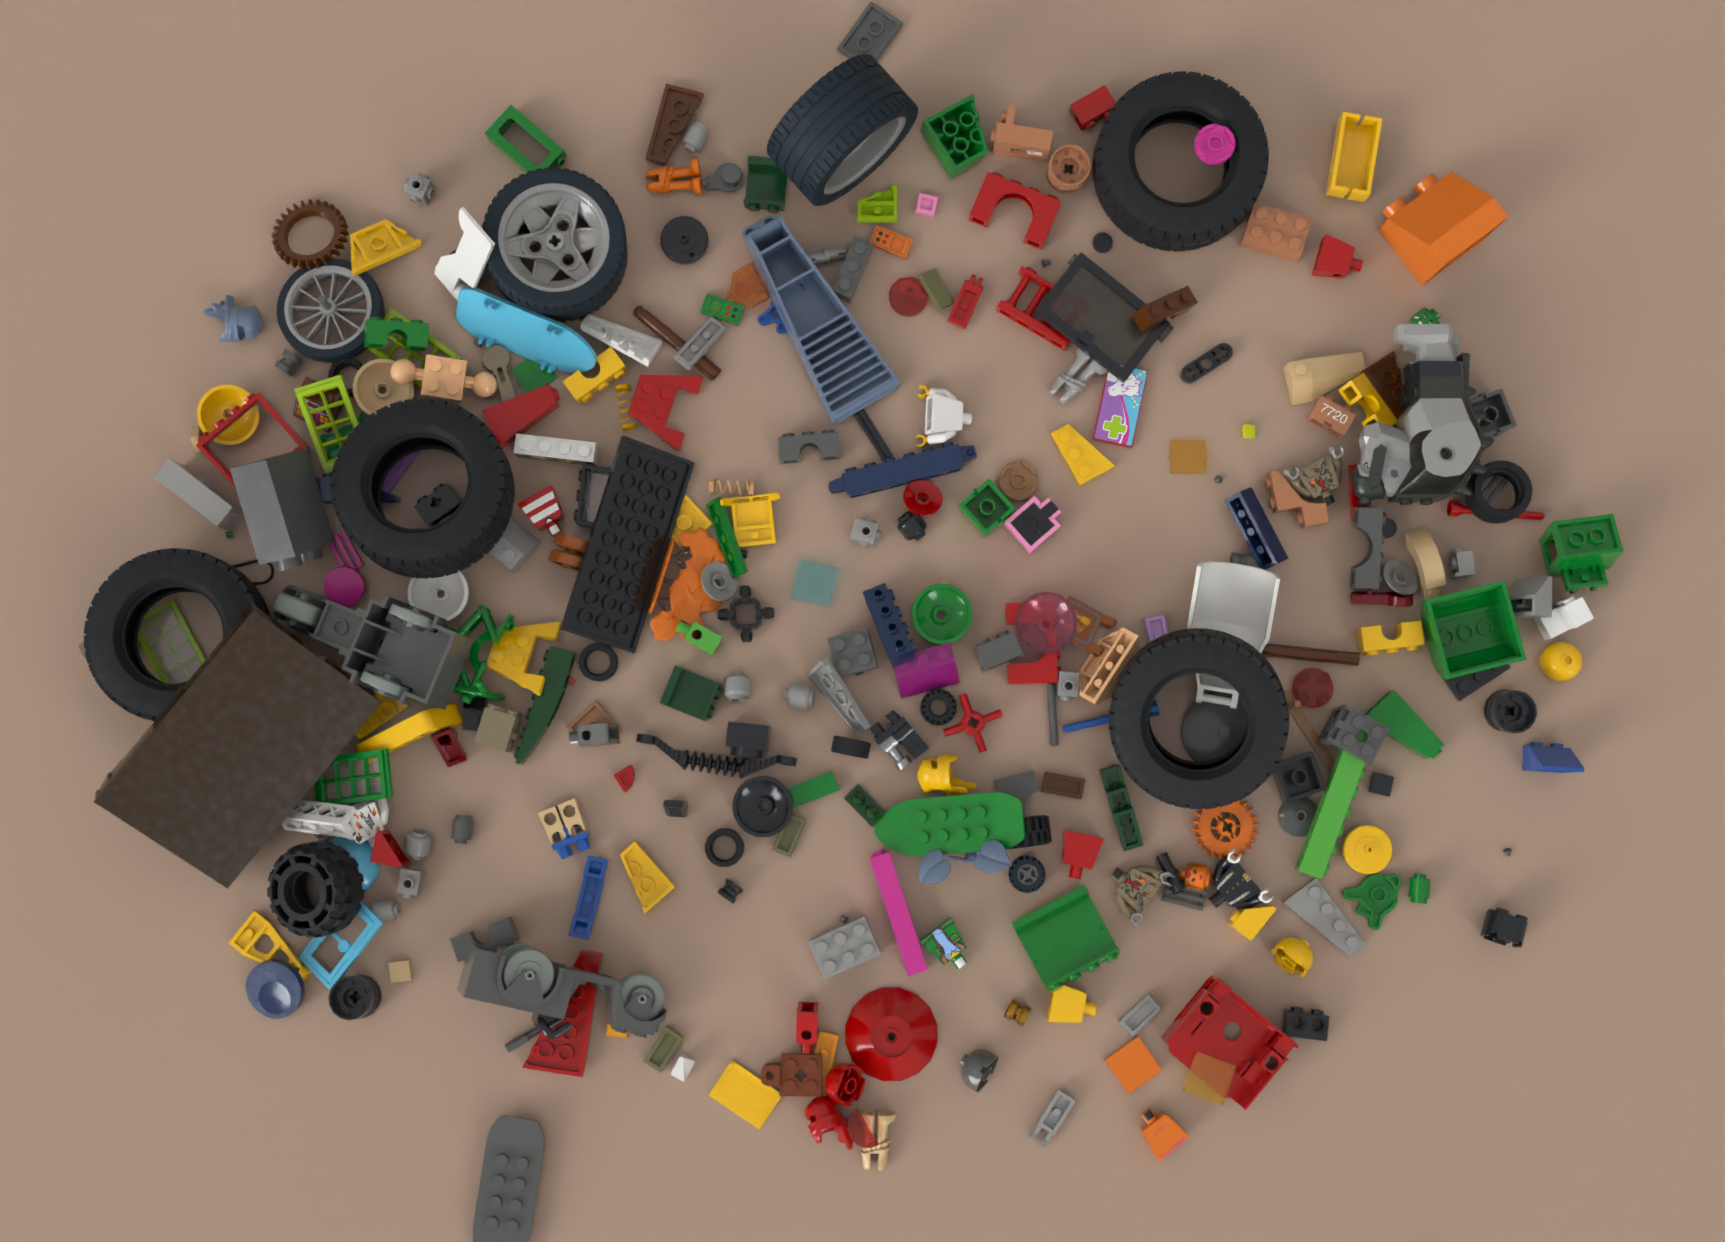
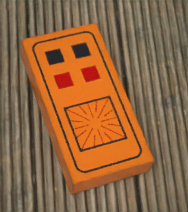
[870,225,913,259]

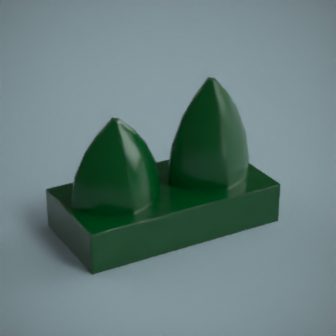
[844,784,885,827]

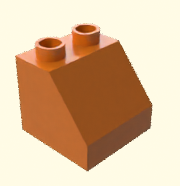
[1378,172,1509,286]

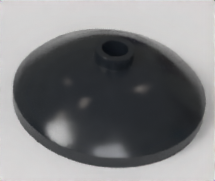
[733,776,793,837]

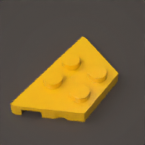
[350,219,422,277]

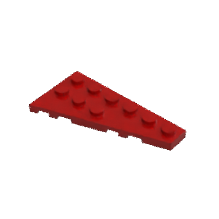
[522,950,603,1077]

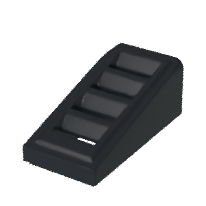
[663,800,688,817]

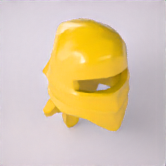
[917,755,977,796]

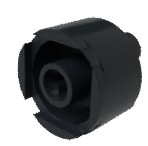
[1480,908,1528,948]

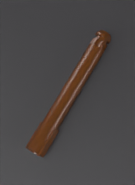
[633,306,721,381]
[1261,643,1360,666]

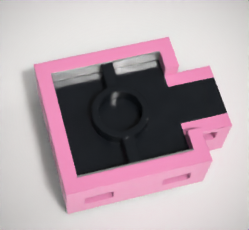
[1003,496,1061,554]

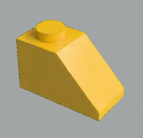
[1229,905,1276,941]

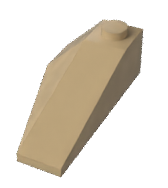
[1283,352,1366,406]

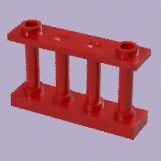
[996,266,1090,351]

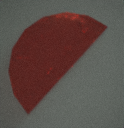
[847,1108,878,1148]

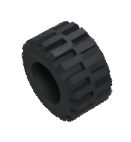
[1009,815,1052,849]

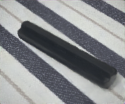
[854,409,893,460]

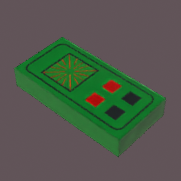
[700,293,745,326]

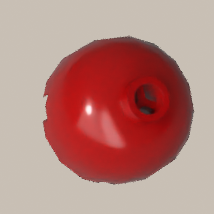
[825,1063,865,1106]

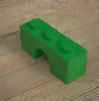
[364,317,429,351]

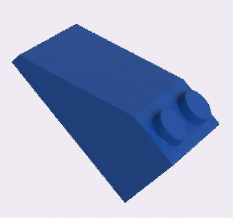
[1522,742,1584,773]

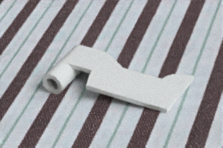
[434,207,495,301]

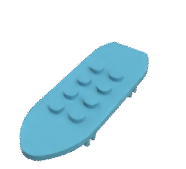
[456,287,597,373]

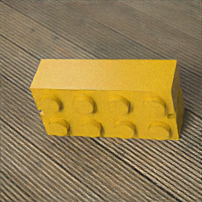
[1325,112,1382,202]

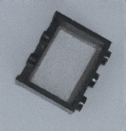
[574,465,611,528]

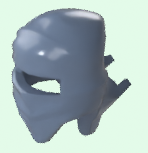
[204,295,263,342]

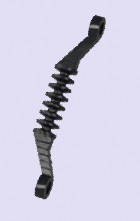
[636,734,797,779]

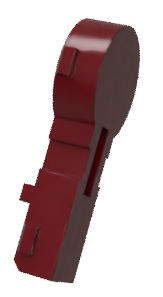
[1350,589,1414,607]

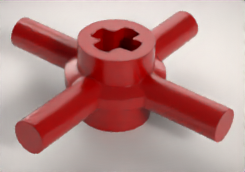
[943,693,1003,753]

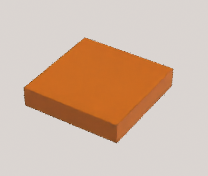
[1104,1036,1162,1094]

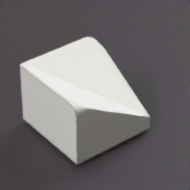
[671,1054,695,1082]

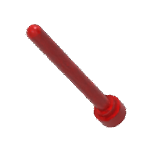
[1447,500,1545,520]

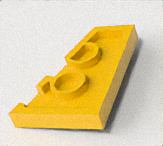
[1050,424,1115,486]
[620,841,676,914]

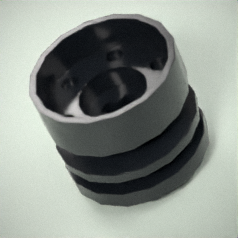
[1483,689,1537,733]
[328,975,382,1020]

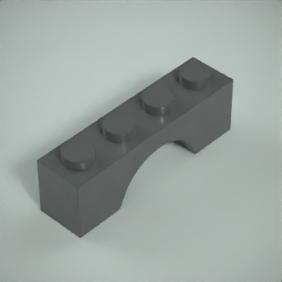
[1350,507,1386,589]

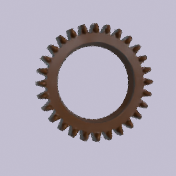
[271,199,349,270]

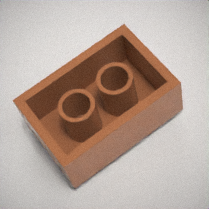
[1239,202,1312,262]

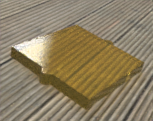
[1168,440,1208,474]

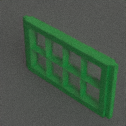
[314,749,393,805]

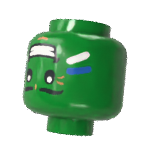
[1410,308,1440,324]

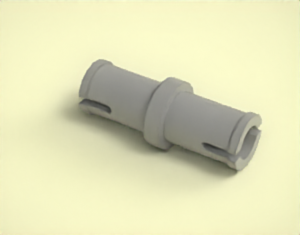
[806,245,847,264]

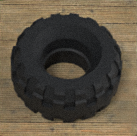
[267,841,365,938]

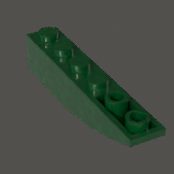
[514,646,576,764]

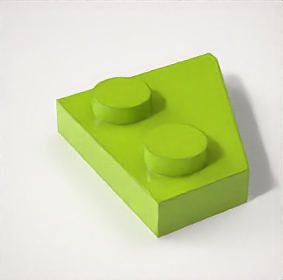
[857,184,897,223]

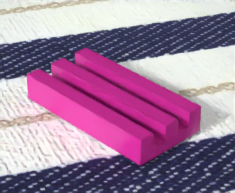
[329,530,364,570]

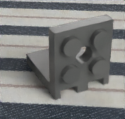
[1316,704,1390,765]

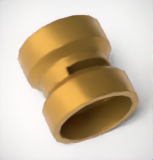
[1004,999,1031,1026]

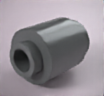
[451,814,473,844]

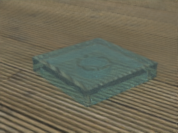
[791,559,839,607]

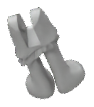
[1049,348,1107,405]

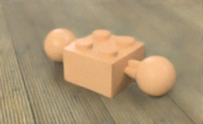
[390,354,498,402]

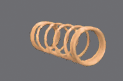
[709,479,754,496]

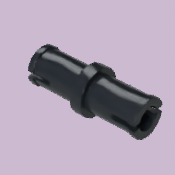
[1156,852,1185,895]

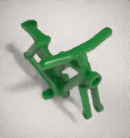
[444,605,515,704]

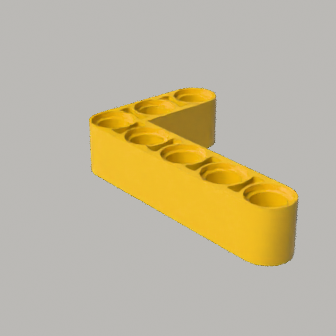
[355,703,463,765]

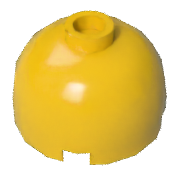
[1539,641,1583,682]
[1271,937,1314,978]

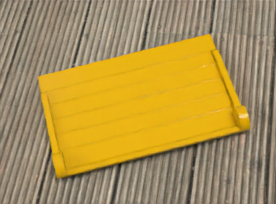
[709,1060,782,1130]

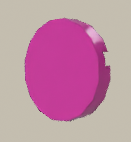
[1194,124,1236,165]
[324,566,365,606]

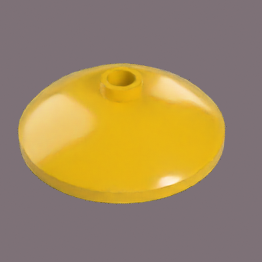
[197,385,260,445]

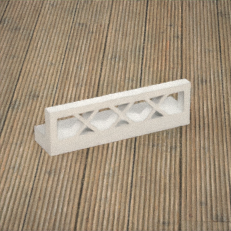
[282,800,357,838]

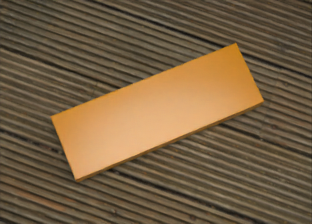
[814,1030,839,1096]

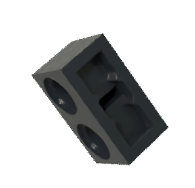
[1282,1006,1330,1041]

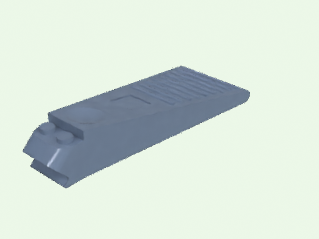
[743,215,901,424]

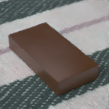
[1041,772,1085,799]

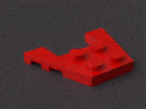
[628,375,703,451]

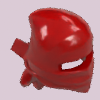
[804,1096,861,1150]

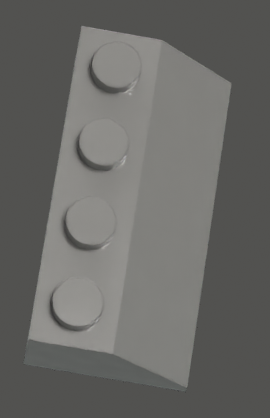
[489,518,541,572]

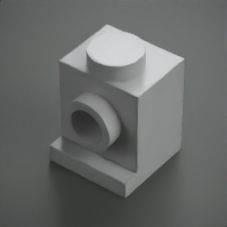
[1449,548,1476,579]
[397,868,425,899]

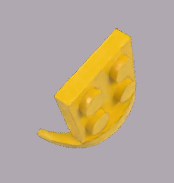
[720,493,780,548]

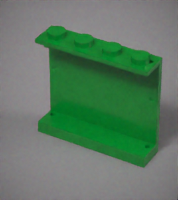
[1012,885,1120,992]

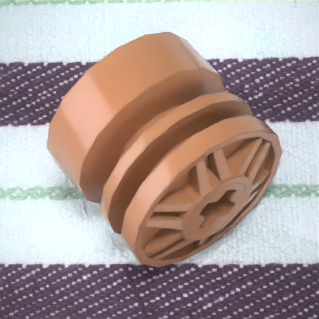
[1046,144,1091,193]

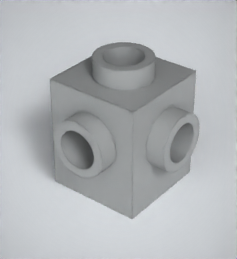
[404,173,435,205]
[850,518,881,548]

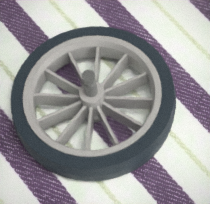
[277,258,385,363]

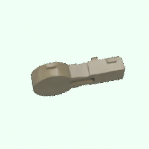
[482,345,518,402]

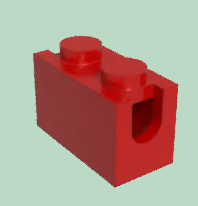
[1069,85,1116,131]

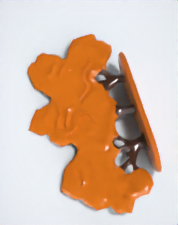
[648,527,726,645]

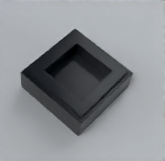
[1368,772,1394,797]

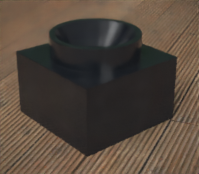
[726,722,771,759]

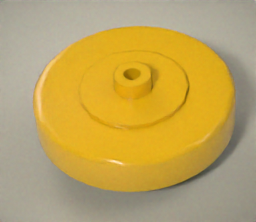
[1342,825,1393,874]

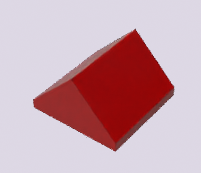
[370,830,411,867]

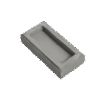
[1118,993,1162,1037]

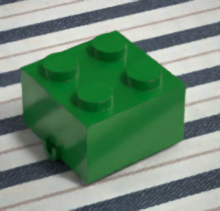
[958,479,1016,538]

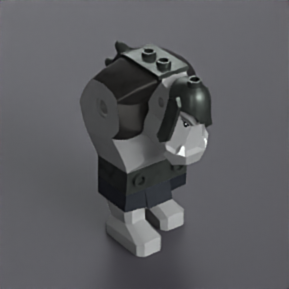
[1351,324,1494,505]

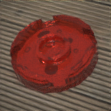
[889,277,928,317]

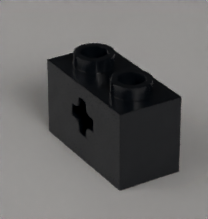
[414,483,462,527]

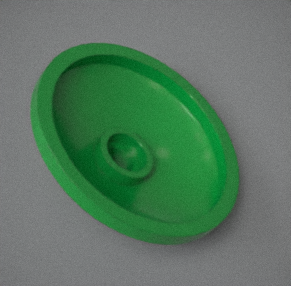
[912,584,972,644]

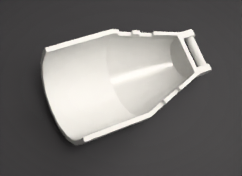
[1187,561,1280,709]

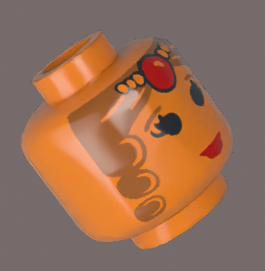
[1180,862,1212,891]

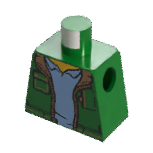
[920,917,967,969]

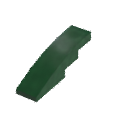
[1099,764,1143,851]

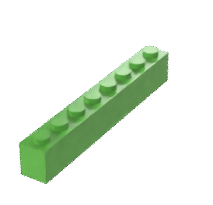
[1295,731,1366,880]

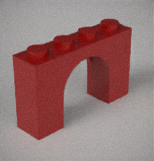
[969,172,1061,250]
[1005,602,1061,685]

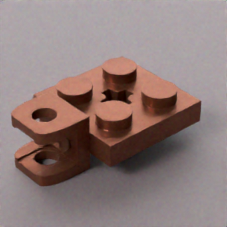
[761,1053,822,1097]

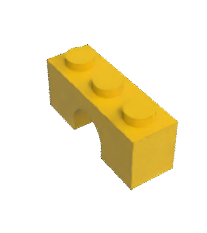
[562,347,627,404]
[1338,373,1398,427]
[1356,621,1425,656]

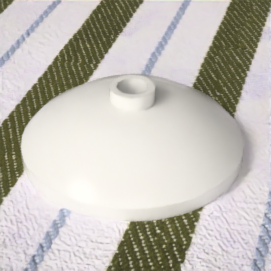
[408,570,469,622]

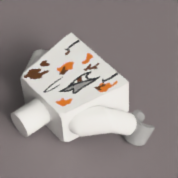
[325,784,389,848]

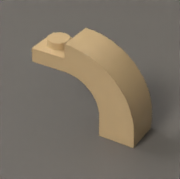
[1405,527,1446,601]

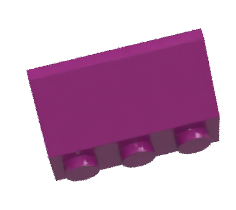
[893,642,960,699]

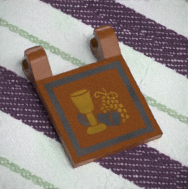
[1053,596,1117,657]

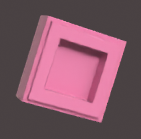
[915,193,938,217]

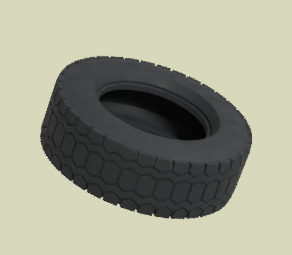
[1093,71,1269,252]
[331,398,515,579]
[84,548,271,721]
[1109,628,1289,809]

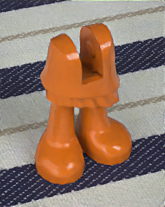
[646,157,702,195]

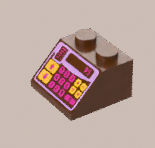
[293,376,345,433]

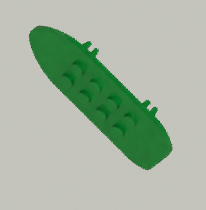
[875,792,1026,856]

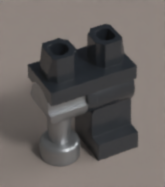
[870,710,929,771]

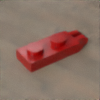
[947,274,984,329]

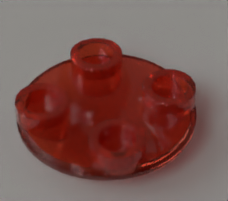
[1292,668,1333,708]

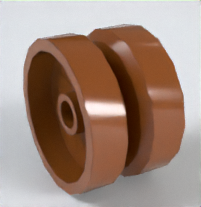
[548,533,588,571]

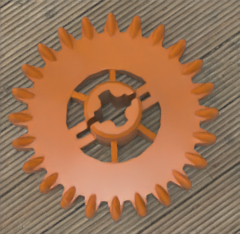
[1192,800,1259,860]

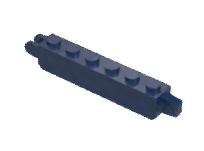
[828,442,977,499]

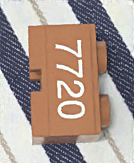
[1305,395,1356,439]

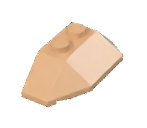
[1078,628,1140,705]

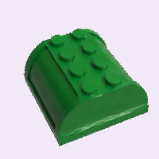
[1421,580,1527,680]

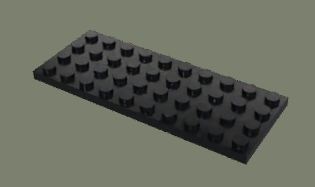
[560,436,695,653]

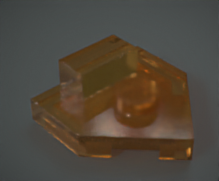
[726,262,770,308]

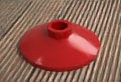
[903,480,943,516]

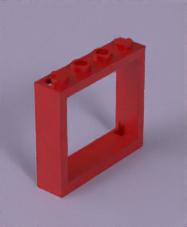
[196,392,310,489]

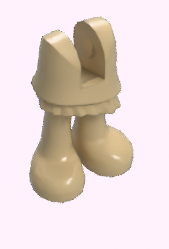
[857,1110,896,1171]

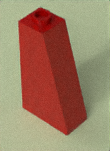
[482,384,560,449]

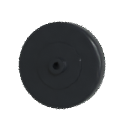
[660,216,709,265]

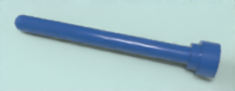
[1063,699,1160,733]

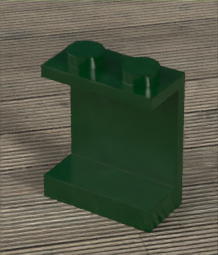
[743,156,787,213]
[660,665,723,721]

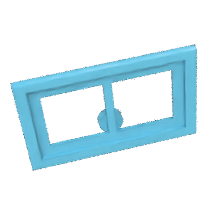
[298,901,384,990]

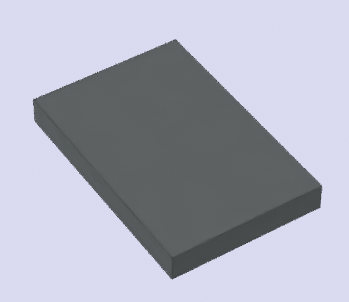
[837,2,903,61]

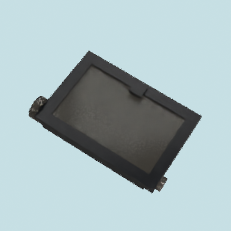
[1034,252,1174,383]

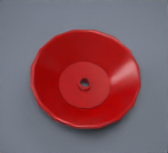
[845,987,938,1081]

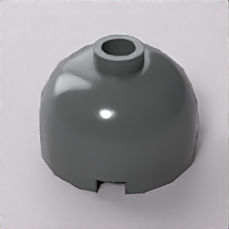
[960,1049,998,1092]

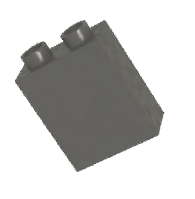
[230,448,335,571]

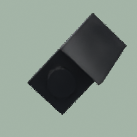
[462,696,488,731]

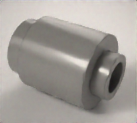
[682,122,709,153]
[368,899,400,921]

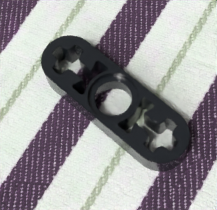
[1180,343,1233,384]

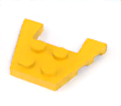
[487,622,561,696]

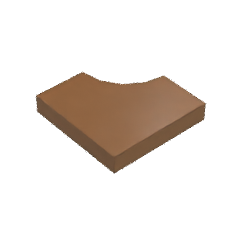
[566,700,623,733]

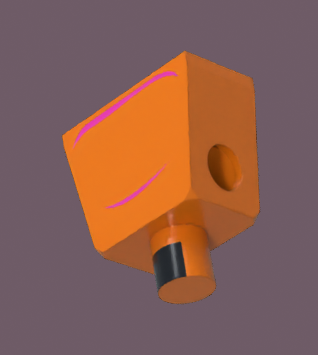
[1140,1107,1190,1162]

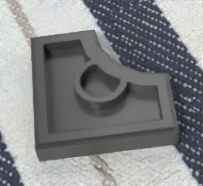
[994,771,1039,815]

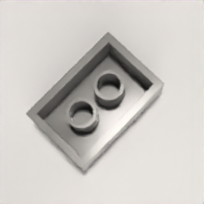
[808,915,881,980]

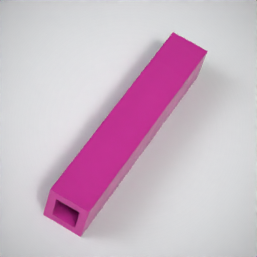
[870,849,928,976]

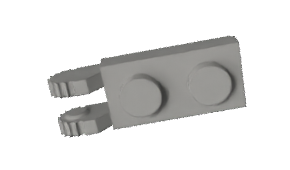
[1029,1088,1076,1148]

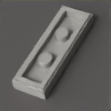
[674,316,726,371]

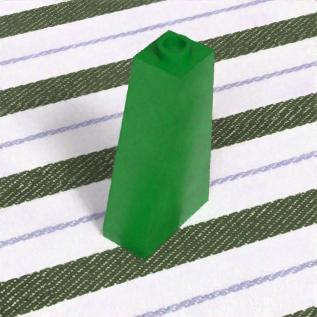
[1364,690,1445,759]

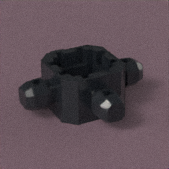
[717,585,774,643]

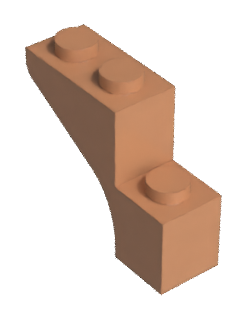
[1265,471,1329,529]

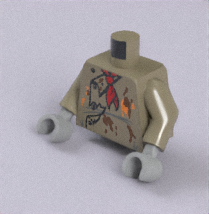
[1284,444,1344,506]
[1110,865,1175,928]

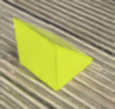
[1242,424,1256,439]

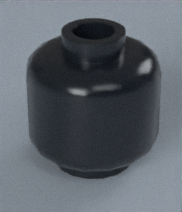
[897,511,927,541]

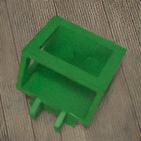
[1539,514,1624,594]

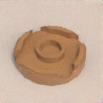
[998,461,1038,502]

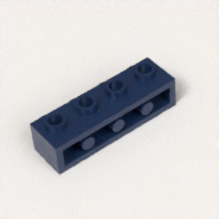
[1225,487,1289,570]
[863,583,917,667]

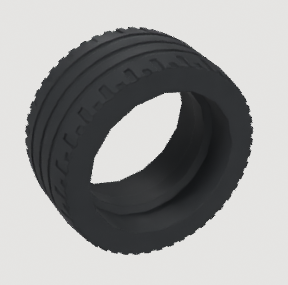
[1465,460,1533,524]

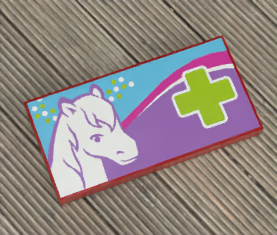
[1092,364,1148,448]

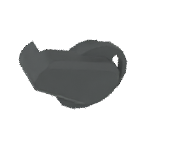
[702,163,744,192]

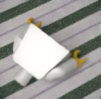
[915,385,972,448]

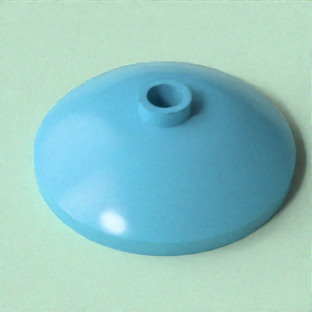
[330,837,380,891]

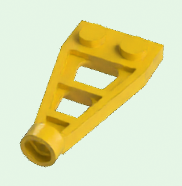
[229,910,311,982]

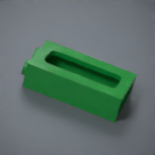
[484,105,567,173]

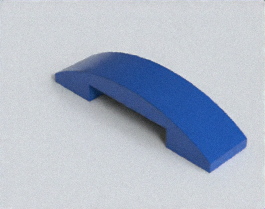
[568,855,608,940]

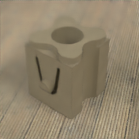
[474,703,522,752]

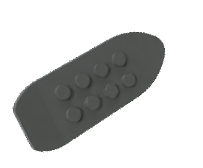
[473,1115,545,1242]

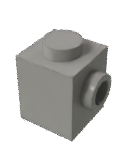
[1056,671,1080,701]

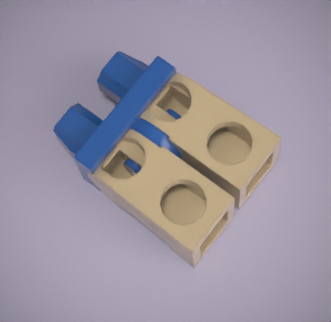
[538,798,591,859]

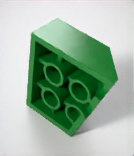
[920,94,988,179]

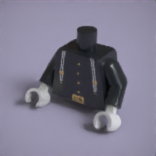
[1209,848,1274,909]

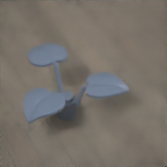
[919,840,1012,884]

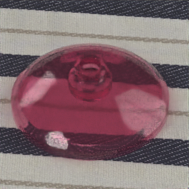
[1016,592,1077,653]

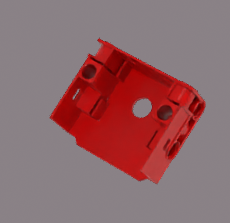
[1161,975,1299,1110]

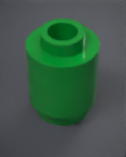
[1408,874,1431,904]

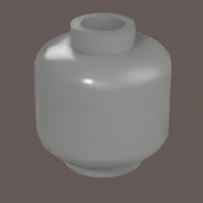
[724,672,751,703]
[784,682,815,710]
[404,829,432,861]

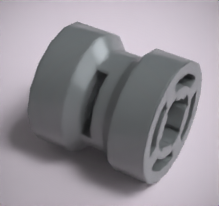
[275,349,302,377]
[1230,552,1253,566]

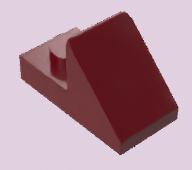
[431,727,467,767]

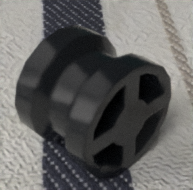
[717,878,744,904]

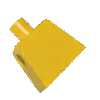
[1047,984,1097,1023]

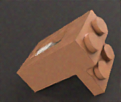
[989,104,1053,163]

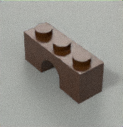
[1132,286,1198,333]

